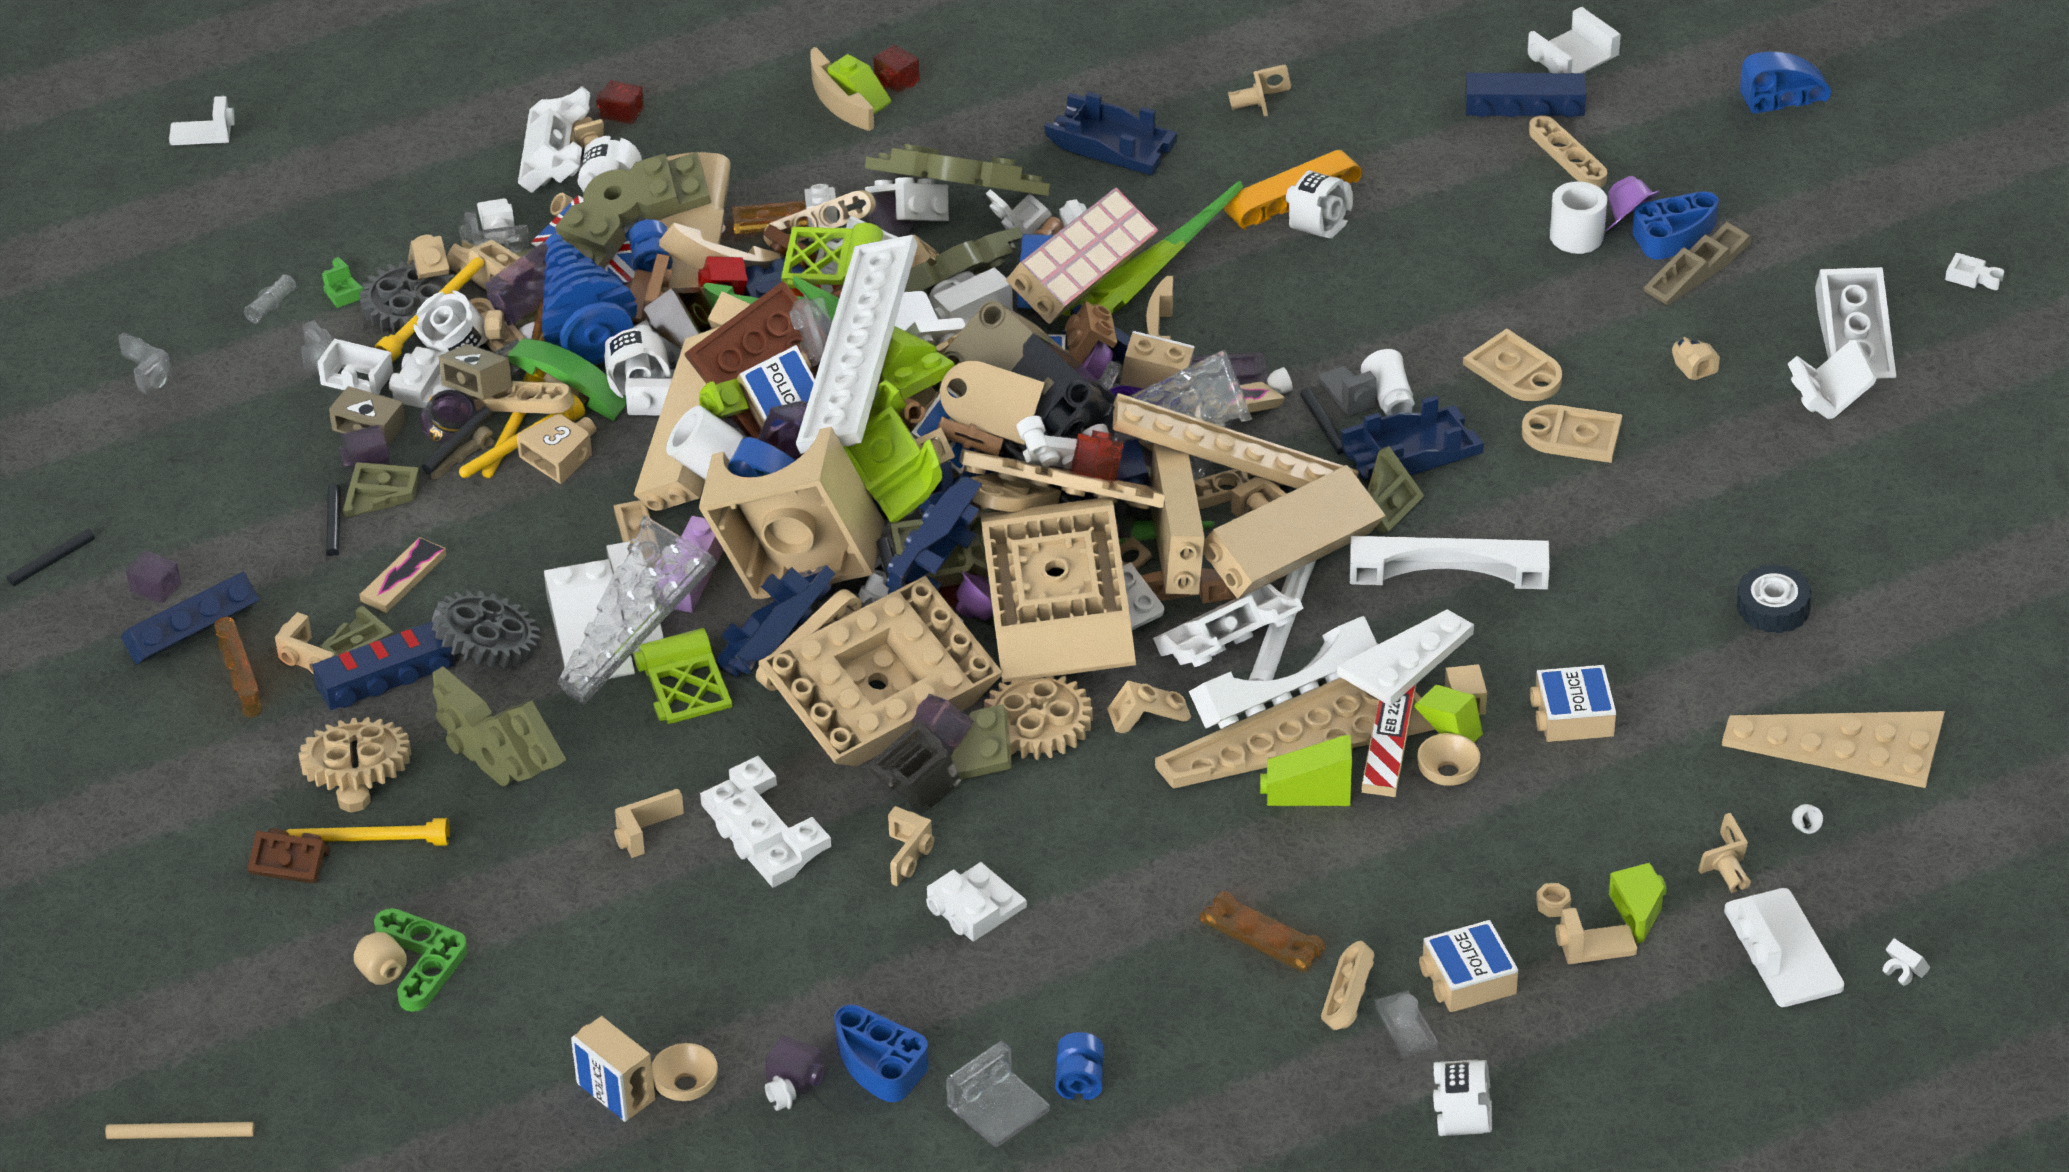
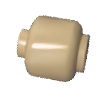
[354,932,407,985]

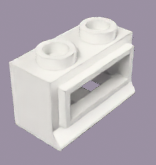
[317,339,393,395]

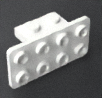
[1724,888,1844,1007]

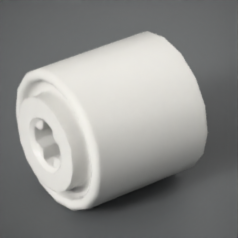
[1550,182,1607,254]
[666,406,743,480]

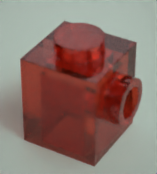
[873,44,920,92]
[596,80,644,125]
[1070,430,1124,481]

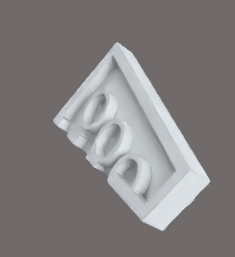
[1337,609,1474,706]

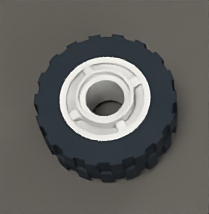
[1737,564,1811,633]

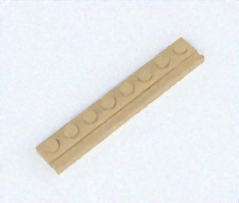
[1113,393,1359,489]

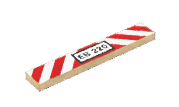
[1361,683,1417,797]

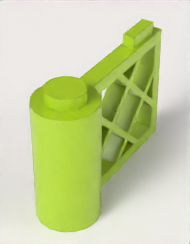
[781,223,883,288]
[634,628,732,724]

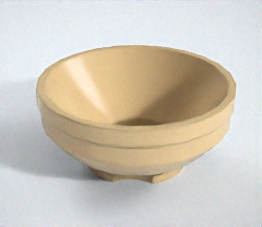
[1417,733,1480,786]
[652,1043,718,1101]

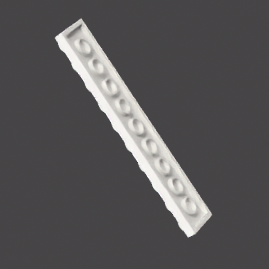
[796,235,918,454]

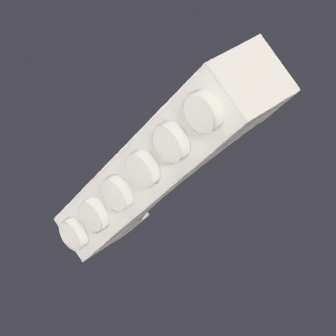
[1350,536,1549,589]
[1189,616,1377,729]

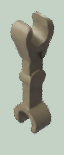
[424,426,494,479]

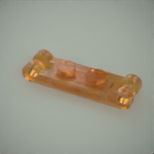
[214,617,262,717]
[1199,891,1326,973]

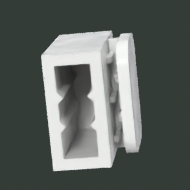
[929,267,1013,321]

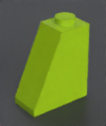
[1260,735,1352,806]

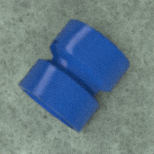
[629,219,673,272]
[1055,1032,1104,1100]

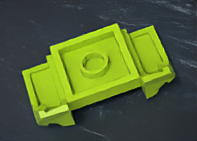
[843,380,943,523]

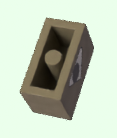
[438,344,512,400]
[329,386,406,446]

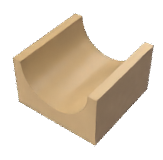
[699,426,884,599]

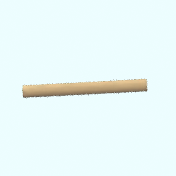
[106,1122,255,1139]

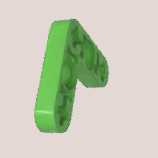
[374,908,467,1012]

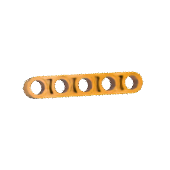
[1224,150,1362,230]

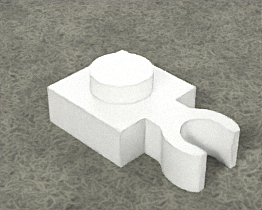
[1945,253,2004,290]

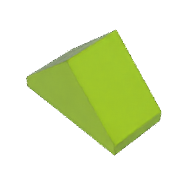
[1414,685,1483,742]

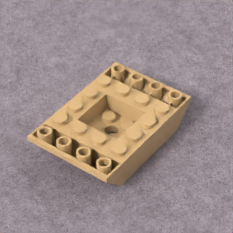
[980,497,1136,683]
[758,576,1002,766]

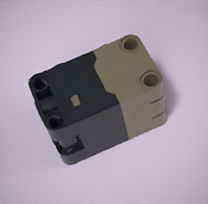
[942,300,1116,451]

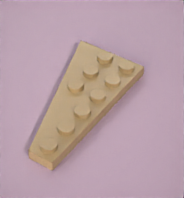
[959,449,1165,509]
[1722,711,1945,788]

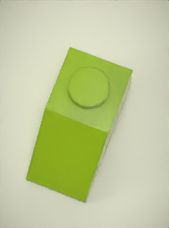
[827,54,891,114]
[1609,863,1666,944]

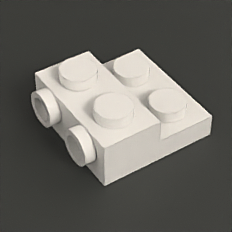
[389,347,463,414]
[926,862,1027,942]

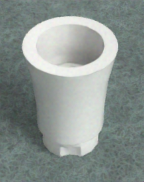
[1361,349,1415,416]

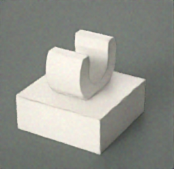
[1883,939,1931,985]

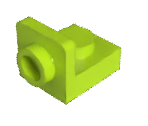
[699,378,749,419]

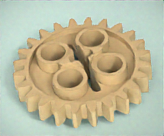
[984,675,1093,760]
[299,717,411,791]

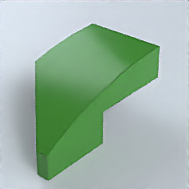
[322,257,363,308]

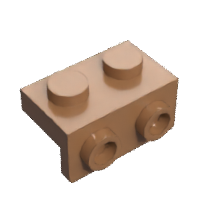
[630,253,673,323]
[1065,301,1117,364]

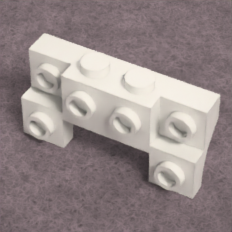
[518,86,590,193]
[1153,584,1304,667]
[700,756,831,888]

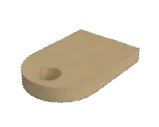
[1463,328,1562,401]
[940,361,1045,445]
[1522,405,1622,463]
[971,472,1061,512]

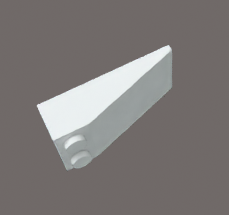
[1815,267,1896,379]
[544,559,635,686]

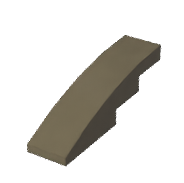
[1643,222,1751,306]

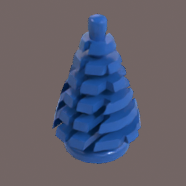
[542,234,637,365]

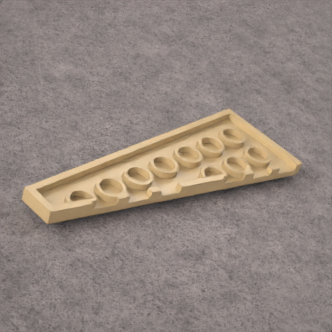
[1155,677,1435,789]

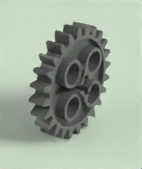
[360,260,460,334]
[431,590,540,669]

